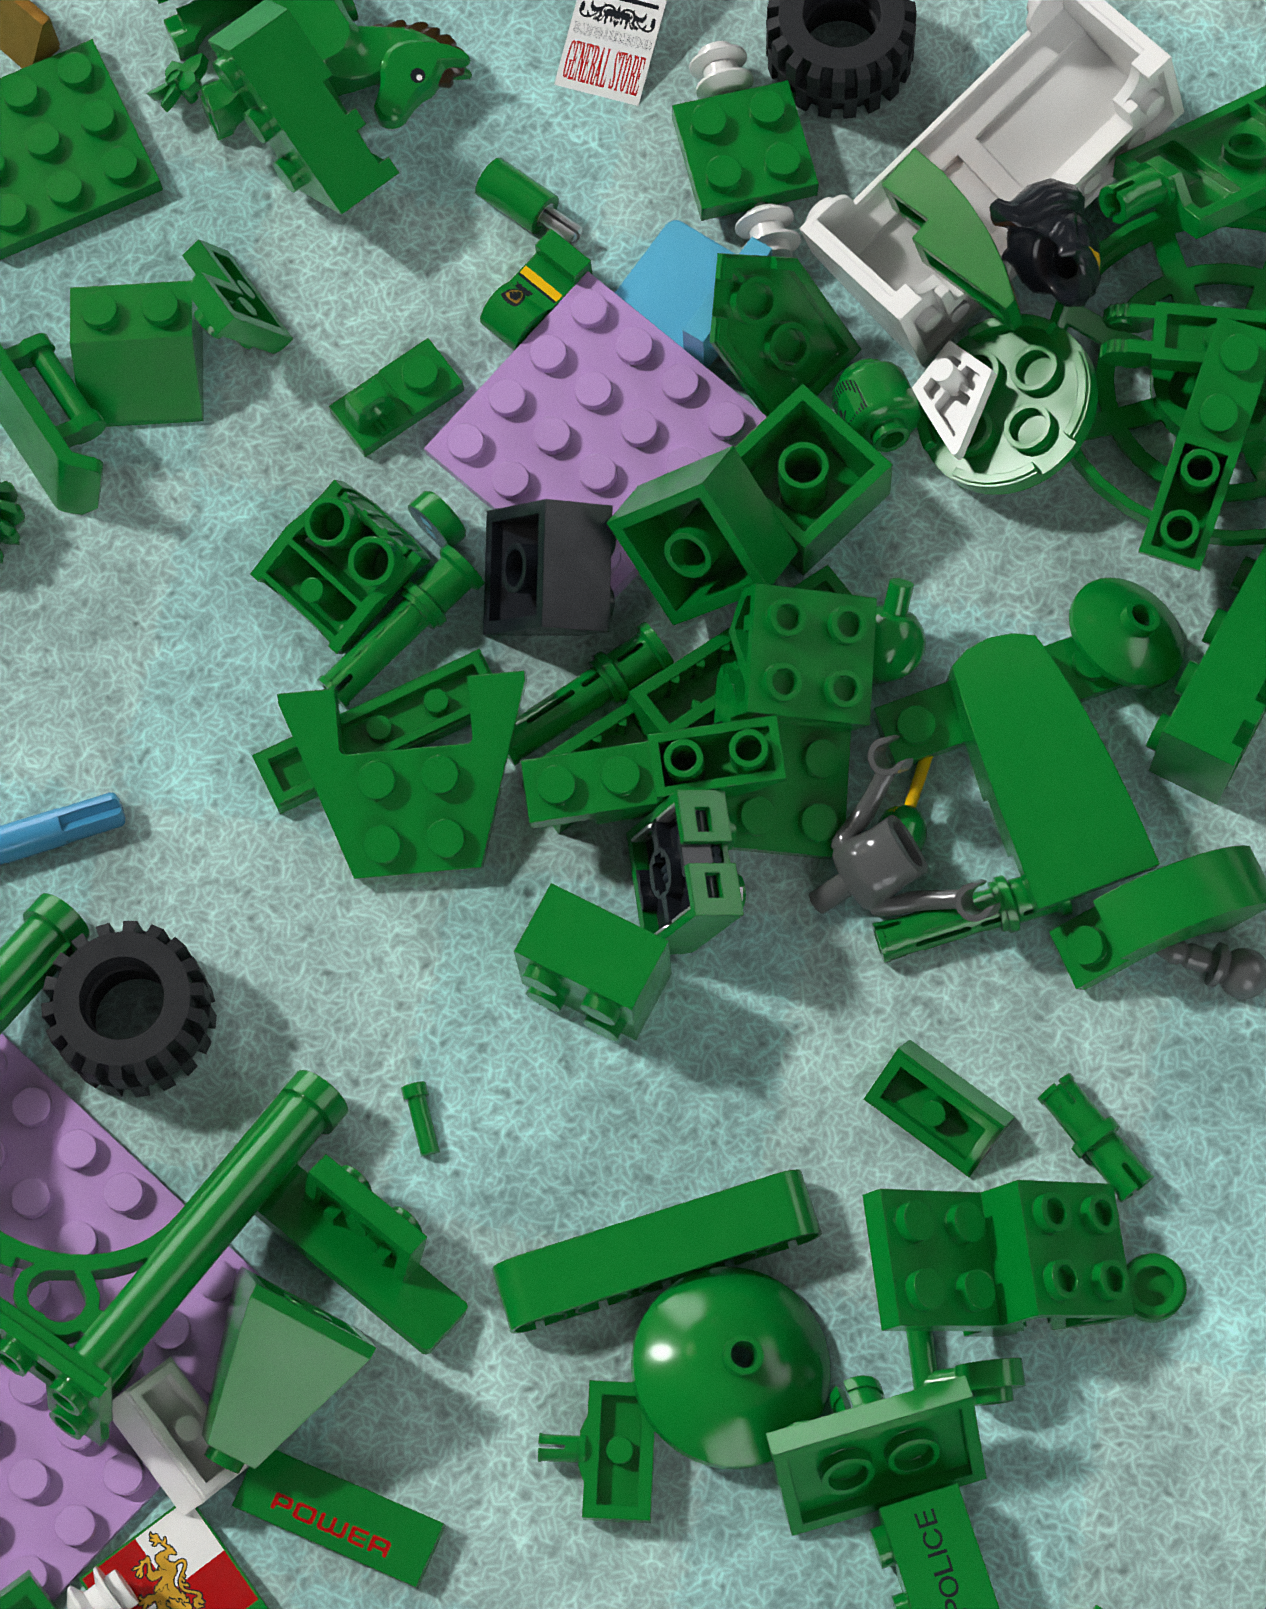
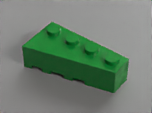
[1145,543,1266,805]

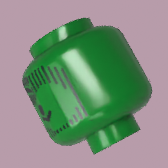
[831,358,922,452]

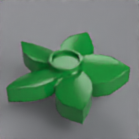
[146,53,209,112]

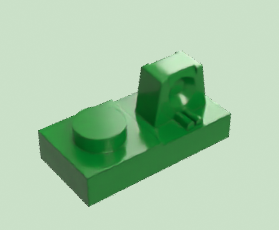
[329,338,465,457]

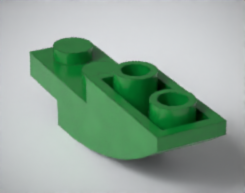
[1138,316,1266,572]
[521,715,787,828]

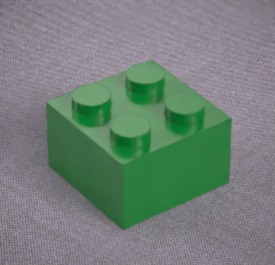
[735,384,893,576]
[607,446,799,626]
[514,883,672,1041]

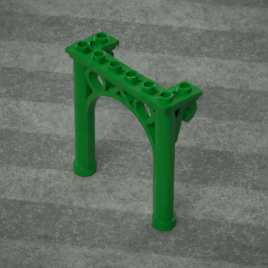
[0,893,348,1446]

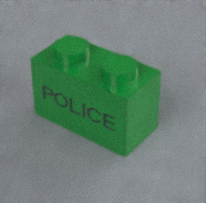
[869,1483,1000,1609]

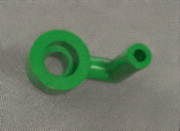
[906,1331,1026,1406]

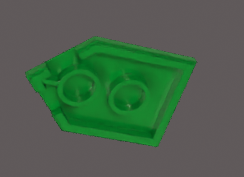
[710,253,862,416]

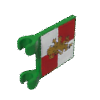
[79,1506,270,1609]

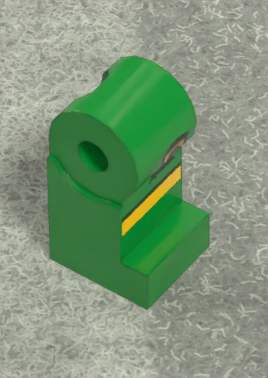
[480,228,593,351]

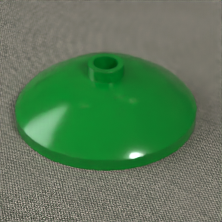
[631,1266,831,1469]

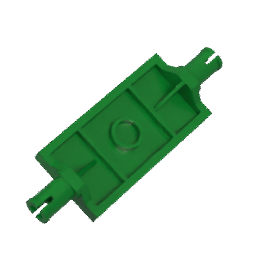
[1099,85,1266,240]

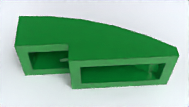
[882,147,1023,331]

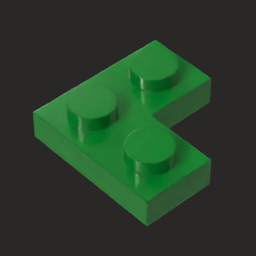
[182,239,293,354]

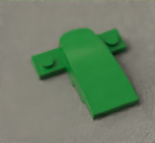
[871,633,1160,913]

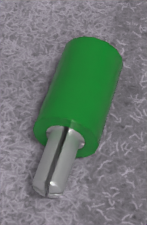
[475,158,583,245]

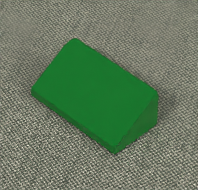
[863,1040,1015,1177]

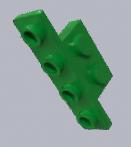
[255,1154,468,1355]

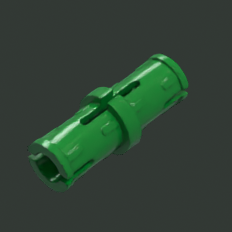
[1038,1073,1154,1203]

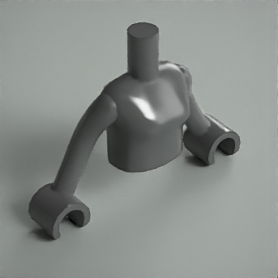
[809,735,1001,922]

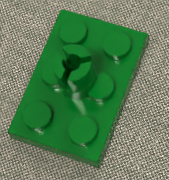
[766,1375,987,1536]

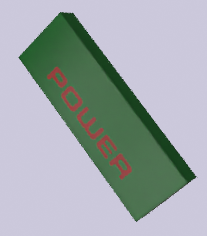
[232,1449,446,1589]

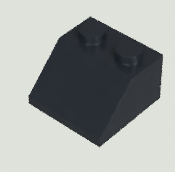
[483,499,617,636]

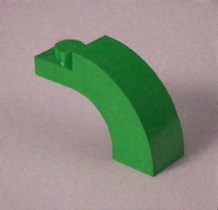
[1049,845,1266,990]

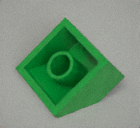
[70,280,204,427]

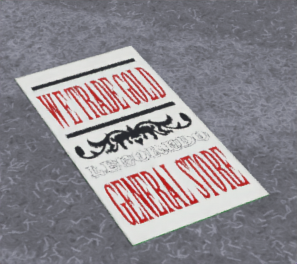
[554,0,667,106]

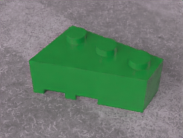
[208,0,400,215]

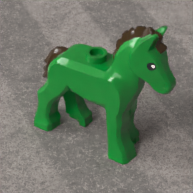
[157,0,472,140]

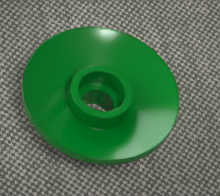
[1069,578,1184,689]

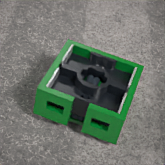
[626,790,746,954]

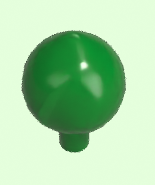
[872,578,926,684]

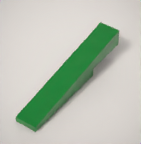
[522,565,852,834]

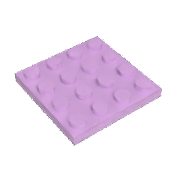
[424,272,767,598]

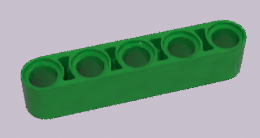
[492,1169,822,1334]

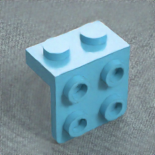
[615,220,772,368]

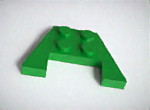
[277,670,527,879]

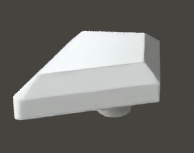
[912,340,997,460]

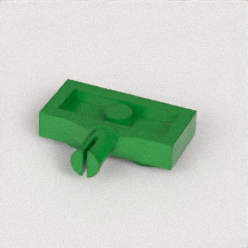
[538,1380,655,1523]

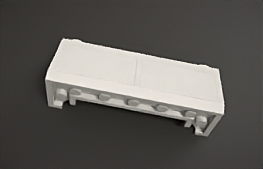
[799,0,1184,365]

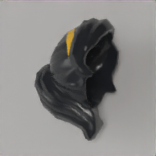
[989,178,1101,307]

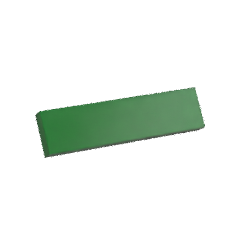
[252,648,492,814]

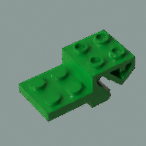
[714,583,877,860]
[862,1180,1135,1337]

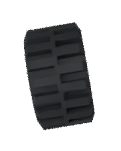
[766,0,917,119]
[41,921,217,1097]

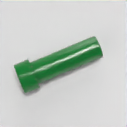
[401,1081,440,1157]

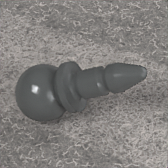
[1155,940,1266,1000]

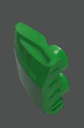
[250,480,431,654]

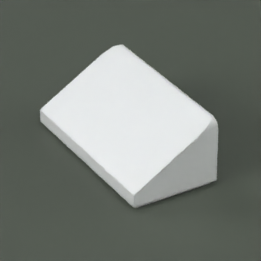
[112,1357,249,1514]

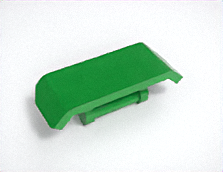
[0,333,106,515]

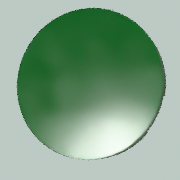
[917,313,1098,495]

